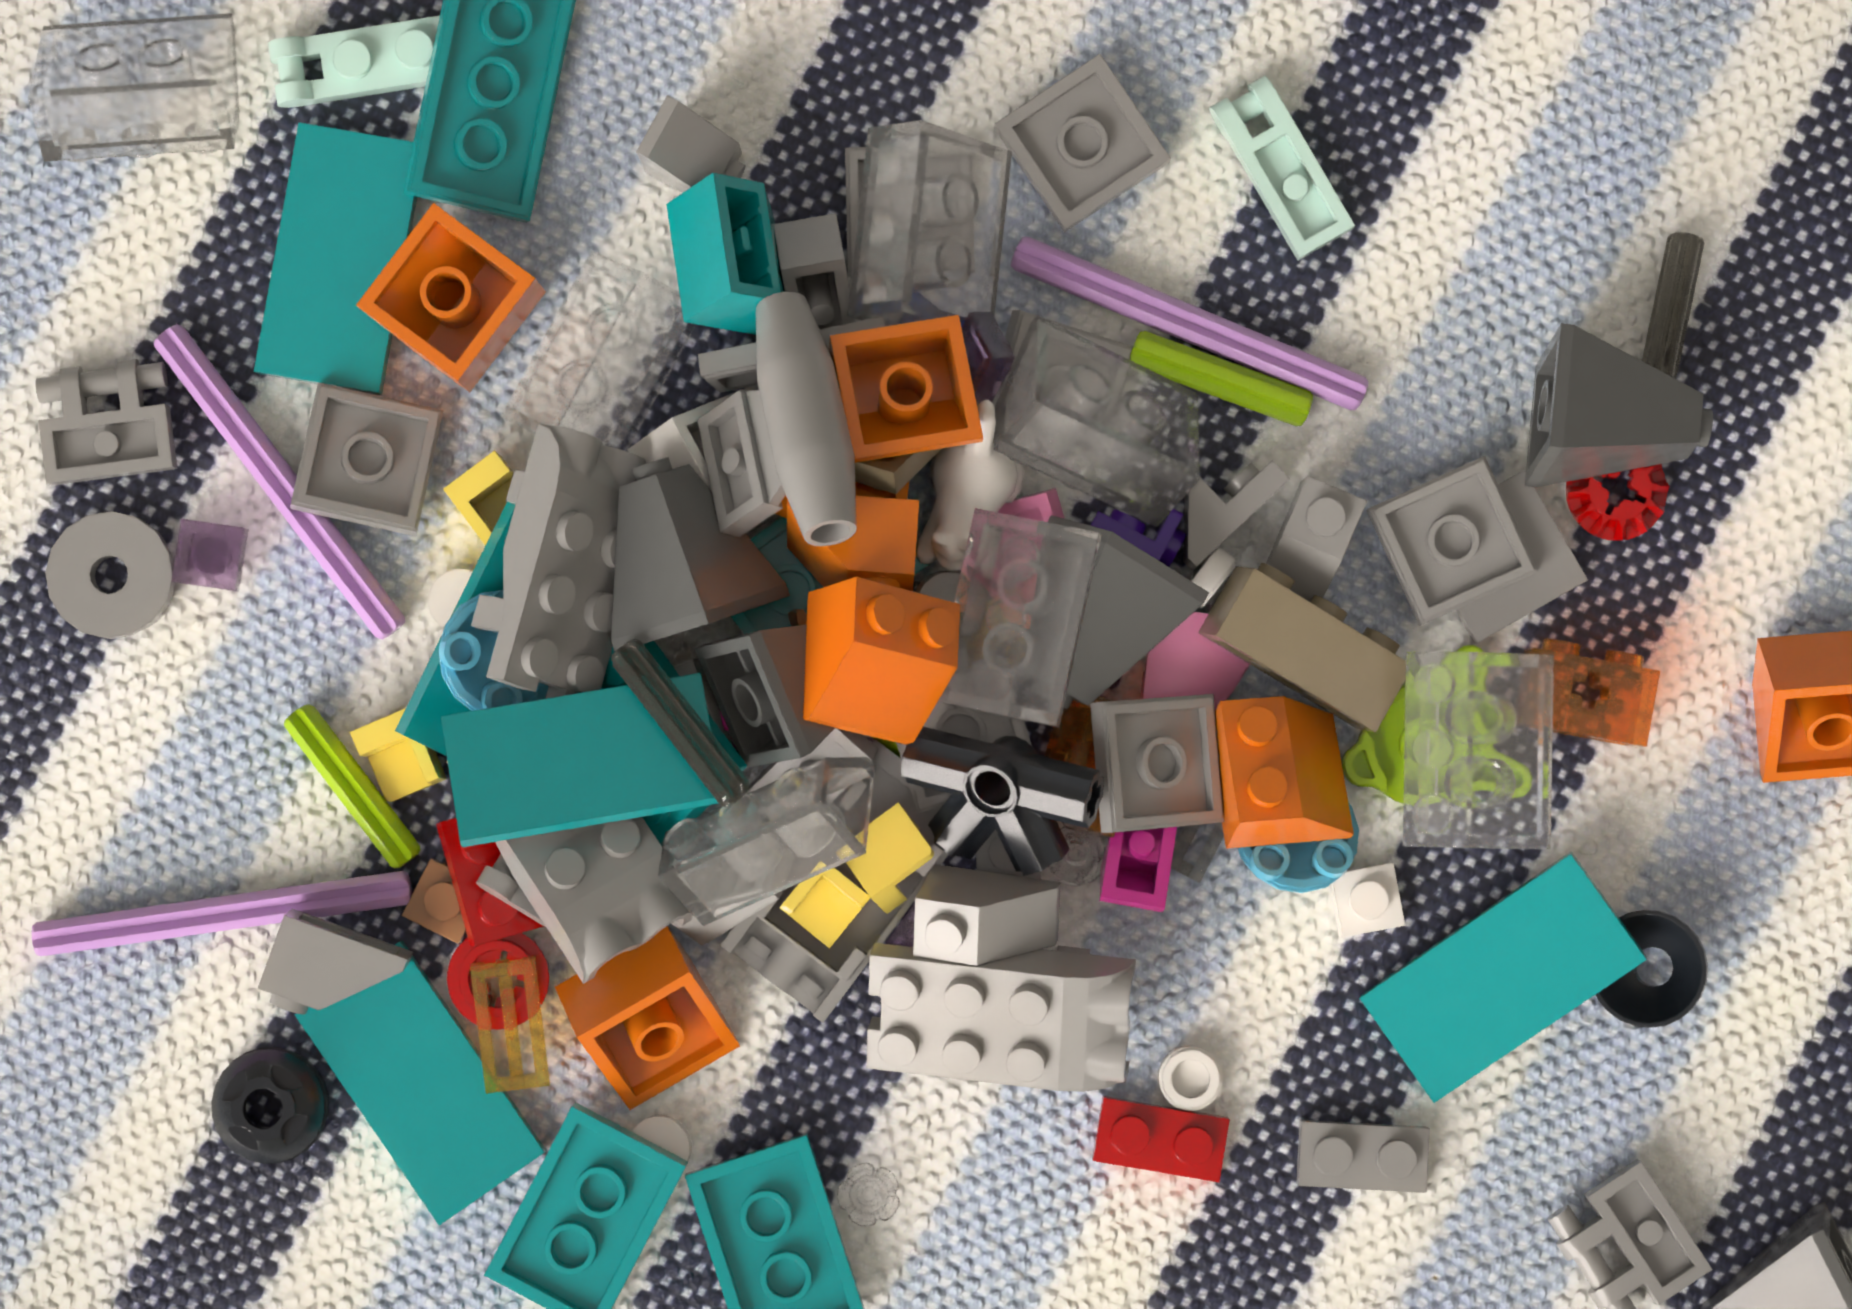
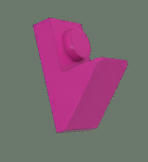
[1099,827,1177,913]

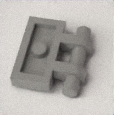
[35,359,178,485]
[1547,1159,1713,1309]

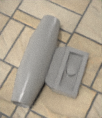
[697,292,857,546]

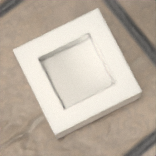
[1330,862,1406,937]

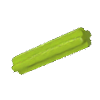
[1129,331,1313,427]
[284,704,421,868]

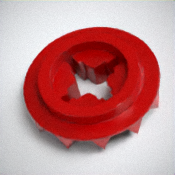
[1566,464,1670,541]
[447,933,549,1030]

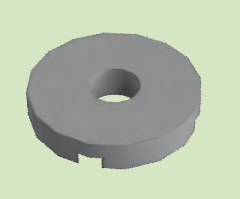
[45,511,177,639]

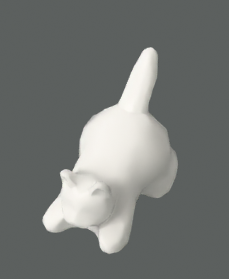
[916,400,1024,578]

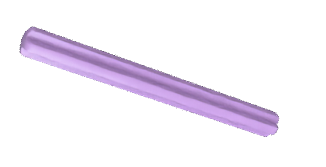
[1011,237,1368,410]
[154,324,405,639]
[32,871,412,956]

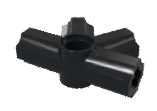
[901,726,1104,876]

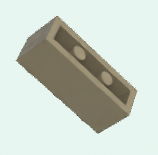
[1198,563,1414,732]

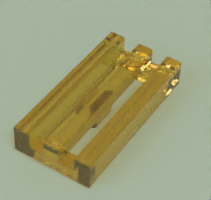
[470,956,551,1094]

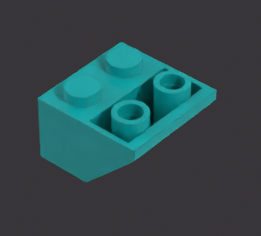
[666,173,785,335]

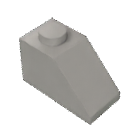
[636,95,746,193]
[774,213,855,329]
[1266,476,1367,602]
[913,864,1061,966]
[257,908,413,1014]

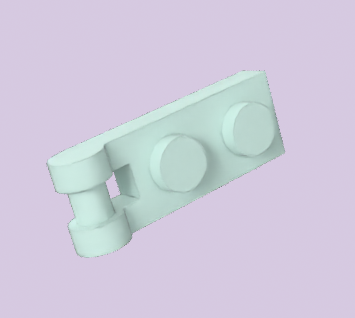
[268,15,440,108]
[1209,76,1355,261]

